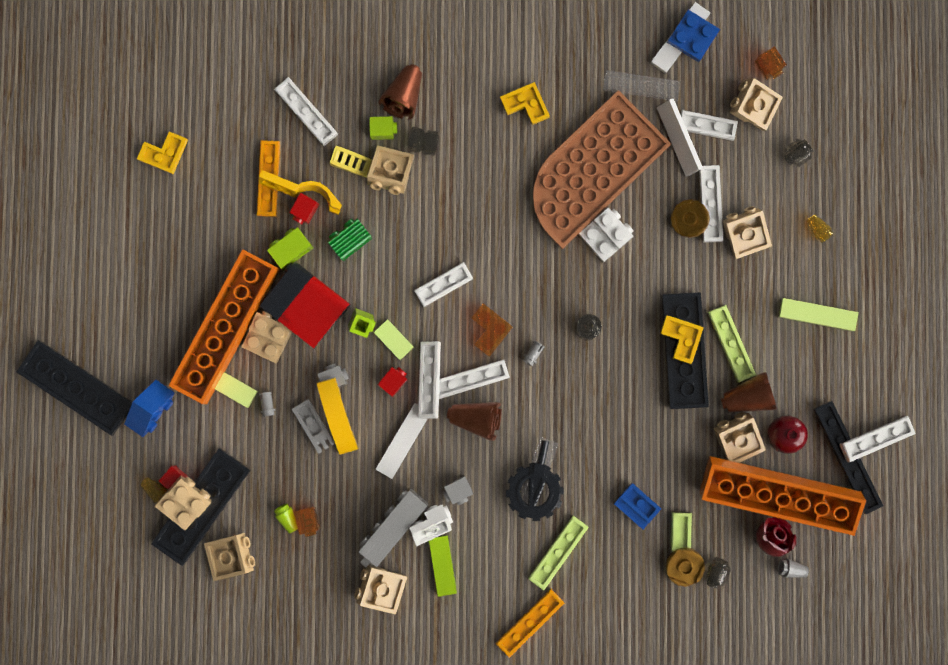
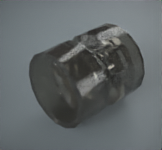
[408,127,439,156]
[575,314,602,341]

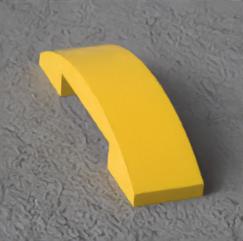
[317,377,358,455]

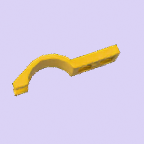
[259,170,342,215]

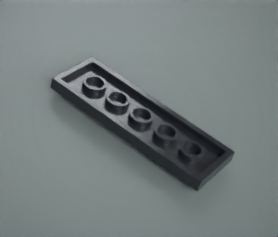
[662,292,709,410]
[16,340,132,436]
[151,448,251,566]

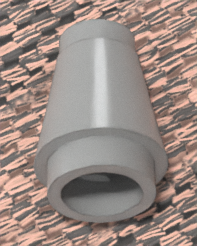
[778,558,809,578]

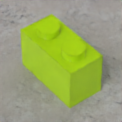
[267,227,314,271]

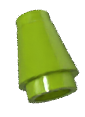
[274,503,299,534]

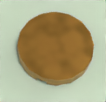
[671,199,710,238]
[666,548,705,587]

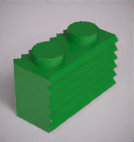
[327,218,373,261]

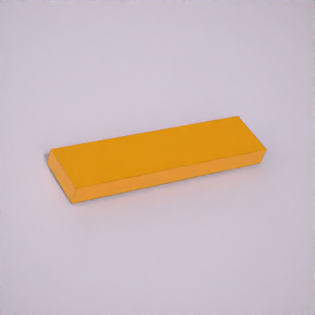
[257,140,280,217]
[496,589,565,658]

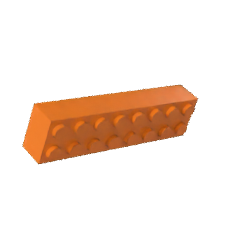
[168,249,280,404]
[700,456,866,536]

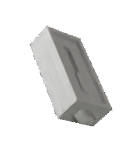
[359,489,429,567]

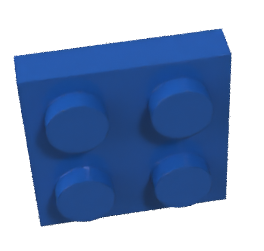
[667,9,720,62]

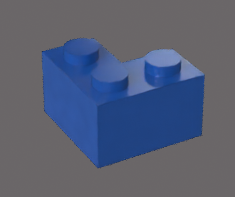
[124,380,175,437]

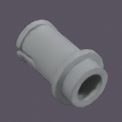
[523,341,545,366]
[259,392,276,417]

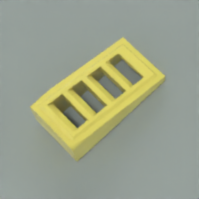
[330,146,373,178]

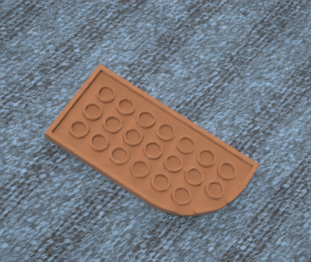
[533,90,671,250]

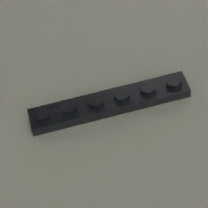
[813,401,883,514]

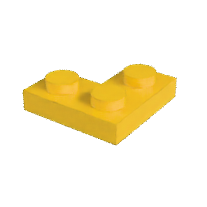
[500,82,550,125]
[137,131,188,174]
[660,315,704,364]

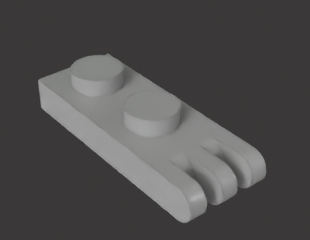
[292,399,335,453]

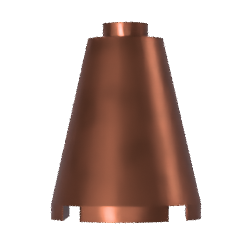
[378,64,422,120]
[721,372,777,412]
[447,402,502,441]

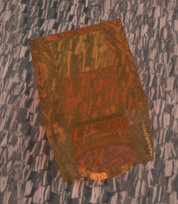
[755,46,787,80]
[294,506,321,537]

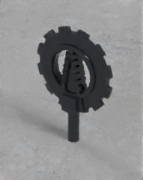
[506,440,564,521]

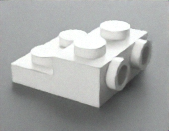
[578,207,633,263]
[409,505,453,546]

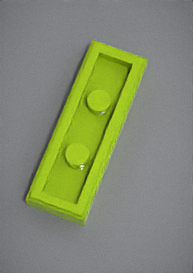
[429,535,457,597]

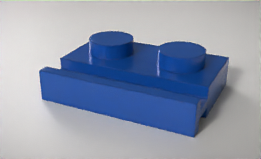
[613,483,661,530]

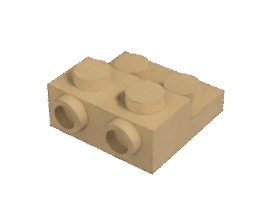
[730,78,783,131]
[367,146,414,195]
[722,206,772,259]
[242,311,292,364]
[714,412,766,463]
[155,475,211,530]
[204,533,255,581]
[354,565,407,614]

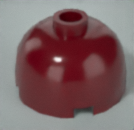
[767,415,808,454]
[756,517,797,557]

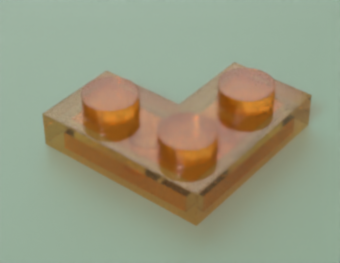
[471,303,513,357]

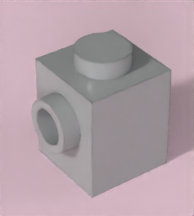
[318,364,349,387]
[443,476,474,506]

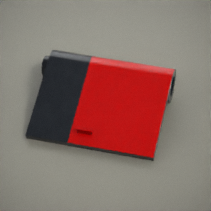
[260,262,351,349]

